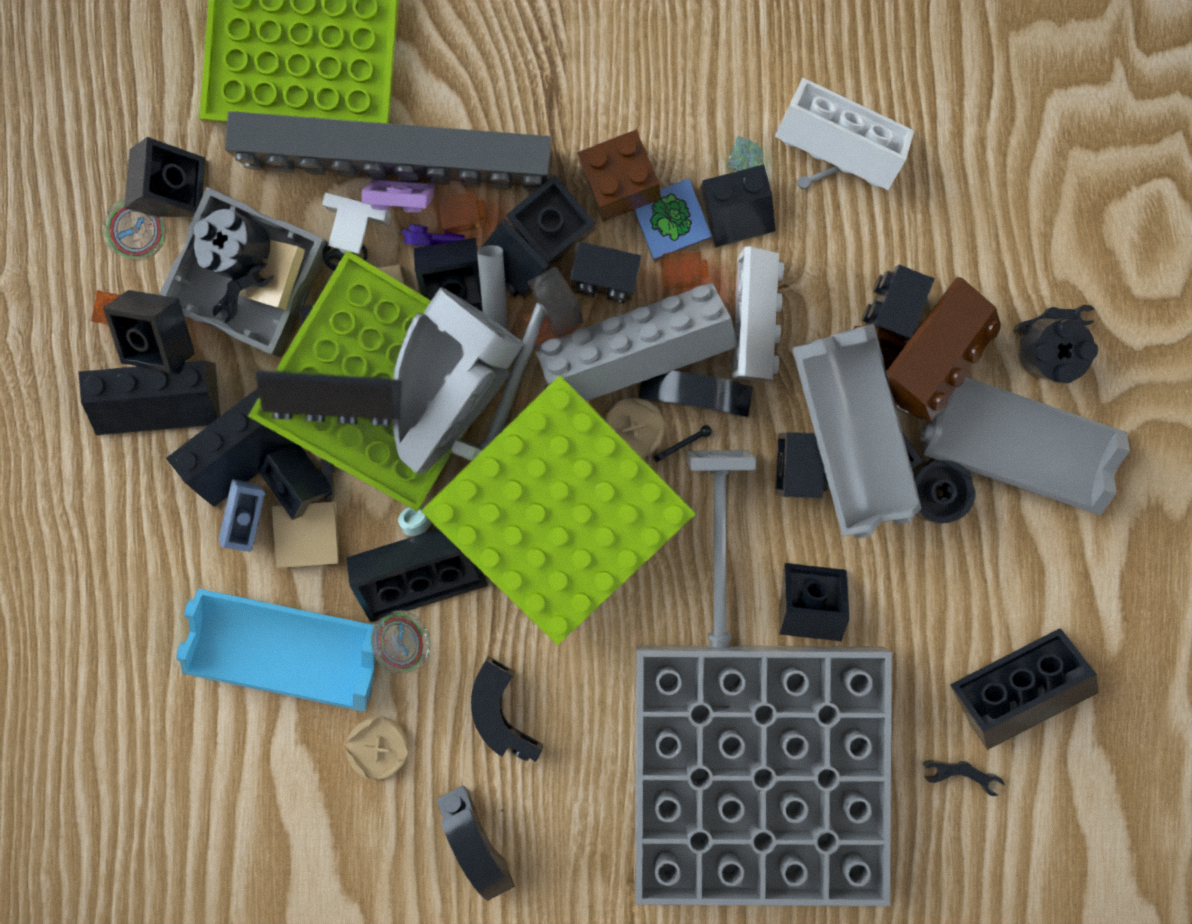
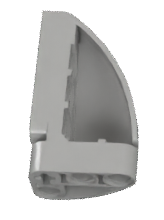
[393,288,524,473]

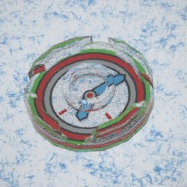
[102,199,167,261]
[371,611,431,674]

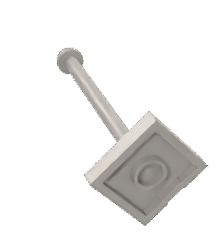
[451,275,562,460]
[686,450,756,647]

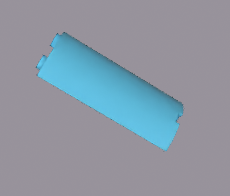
[177,588,378,712]

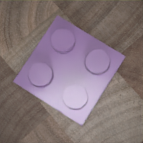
[362,179,435,212]

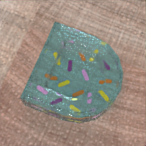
[726,136,762,171]

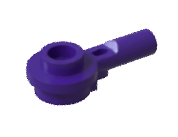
[402,224,465,246]

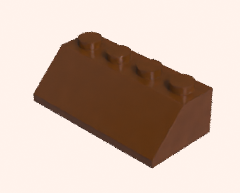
[885,276,1001,422]

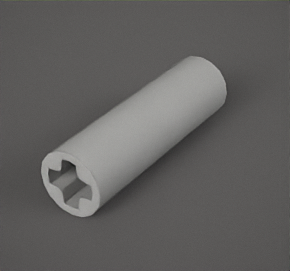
[477,246,509,329]

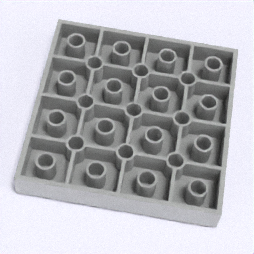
[635,645,892,906]

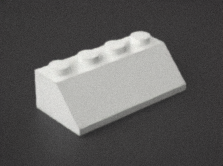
[775,78,914,190]
[732,246,784,381]

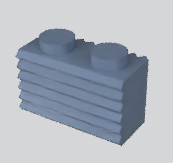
[219,479,266,552]

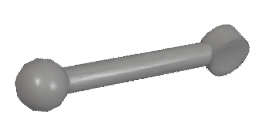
[797,166,841,189]

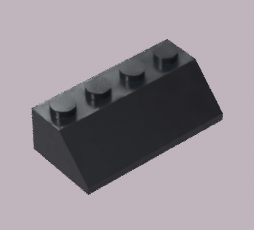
[78,360,220,435]
[255,370,402,426]
[166,389,296,507]
[346,529,488,623]
[950,628,1099,750]

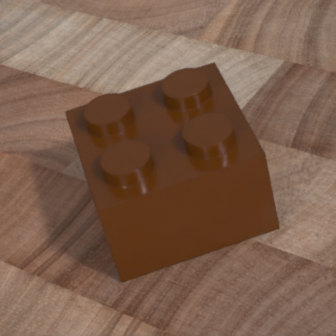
[577,129,661,222]

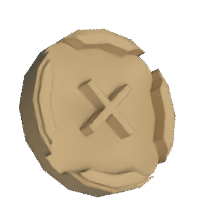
[605,397,665,458]
[346,716,409,780]

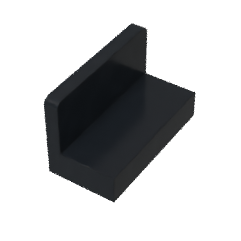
[259,444,331,520]

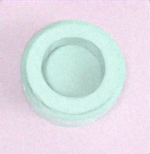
[398,506,431,536]

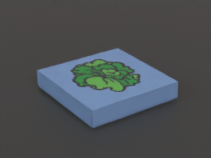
[634,178,712,260]

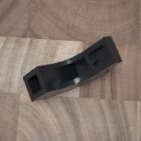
[639,371,753,417]
[471,656,543,762]
[436,785,515,901]

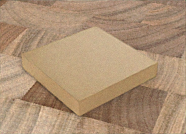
[239,240,305,310]
[272,501,340,568]

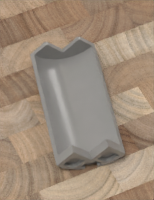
[792,324,922,538]
[920,377,1130,515]

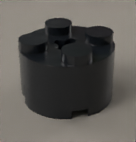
[193,209,270,279]
[1019,317,1098,384]
[912,460,976,523]

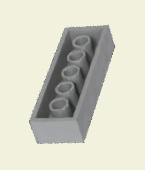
[535,282,738,401]

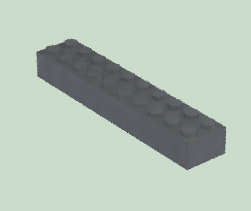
[225,111,553,192]

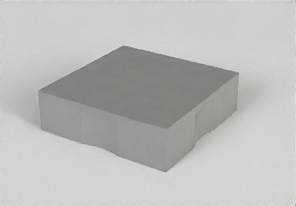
[159,187,328,357]

